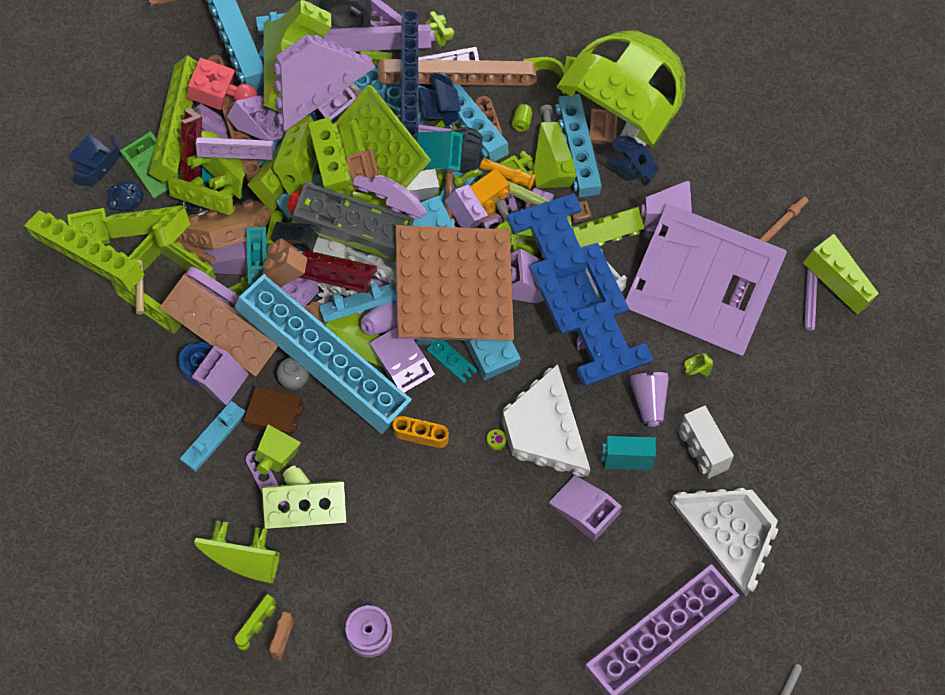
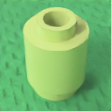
[283,466,311,485]

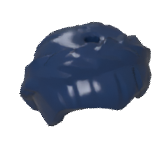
[107,181,144,211]

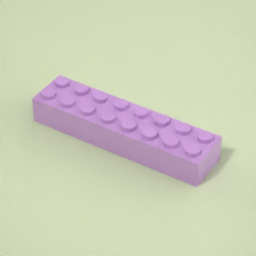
[584,564,739,695]

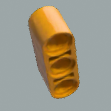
[393,416,449,448]

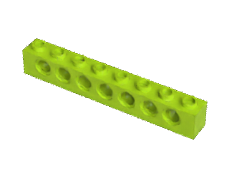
[149,55,198,183]
[24,210,145,291]

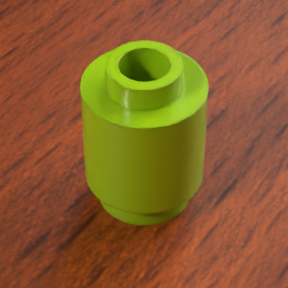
[512,104,533,132]

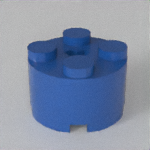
[179,342,213,387]

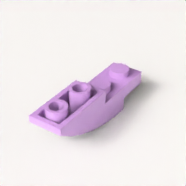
[353,175,427,219]

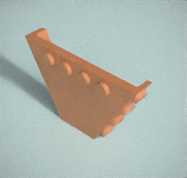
[178,200,279,250]

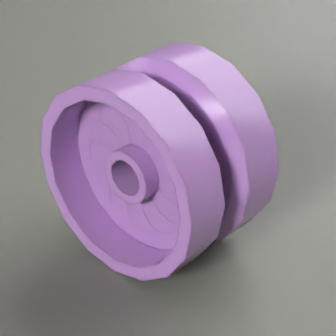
[345,605,392,658]

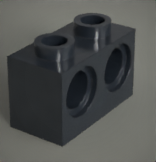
[270,222,319,252]

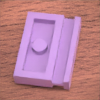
[196,103,230,139]

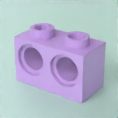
[281,277,319,308]

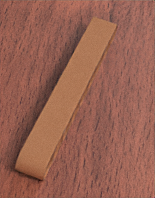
[207,55,260,183]
[377,59,537,86]

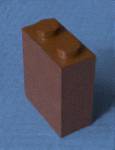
[244,386,304,437]

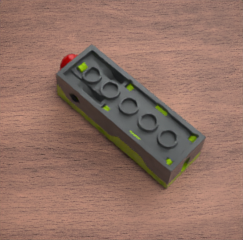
[287,182,415,262]

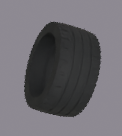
[319,0,372,29]

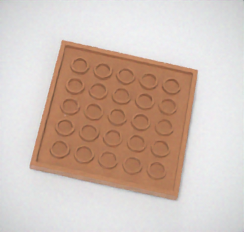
[395,225,514,341]

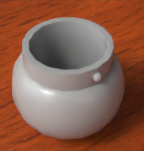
[277,357,310,390]

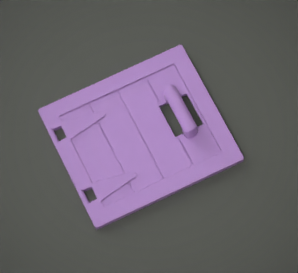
[626,204,787,356]

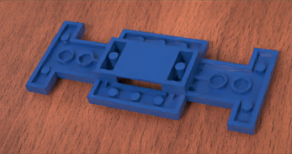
[506,194,654,387]

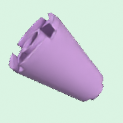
[361,301,397,335]
[630,372,669,427]

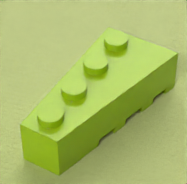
[571,207,645,248]
[803,234,879,315]

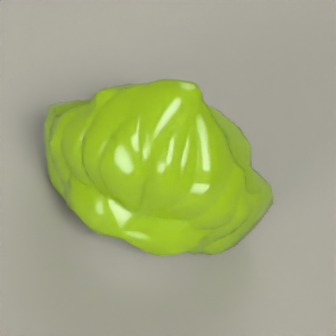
[684,353,713,376]

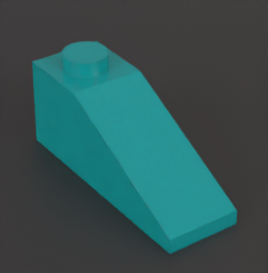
[246,227,267,285]

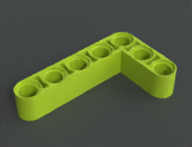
[104,206,190,247]

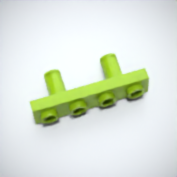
[168,177,234,215]

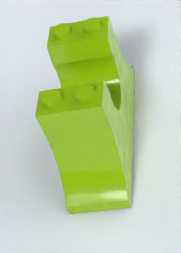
[264,0,331,112]

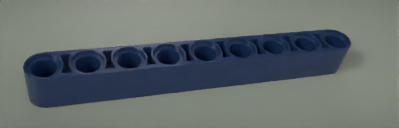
[400,10,419,142]

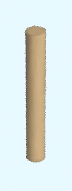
[136,260,144,315]

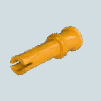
[480,158,536,190]

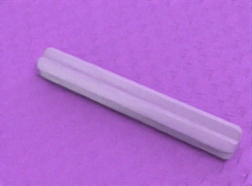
[804,267,817,330]

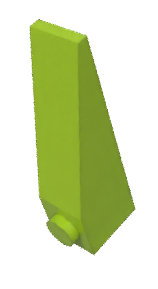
[533,122,577,188]
[325,312,383,367]

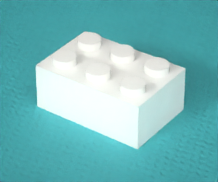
[679,406,734,479]

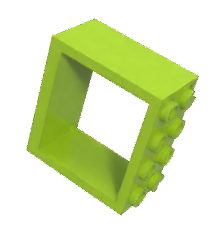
[111,231,216,334]

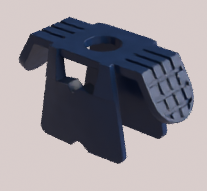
[419,72,461,129]
[69,134,121,186]
[607,135,659,185]

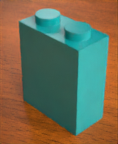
[417,131,463,172]
[601,436,656,470]

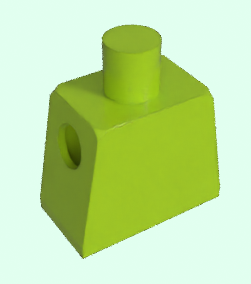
[255,424,301,474]

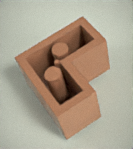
[263,239,308,287]

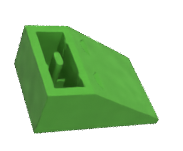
[120,131,180,199]

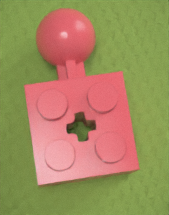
[186,58,257,110]

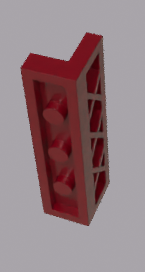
[180,108,202,182]
[299,251,377,293]

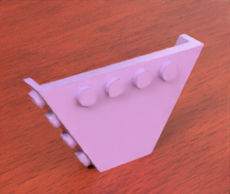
[274,34,375,131]

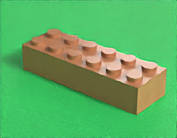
[160,274,278,376]

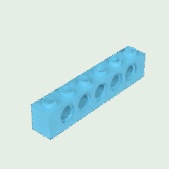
[432,84,509,162]
[555,94,601,197]

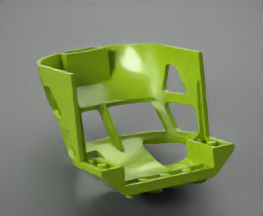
[557,30,686,149]

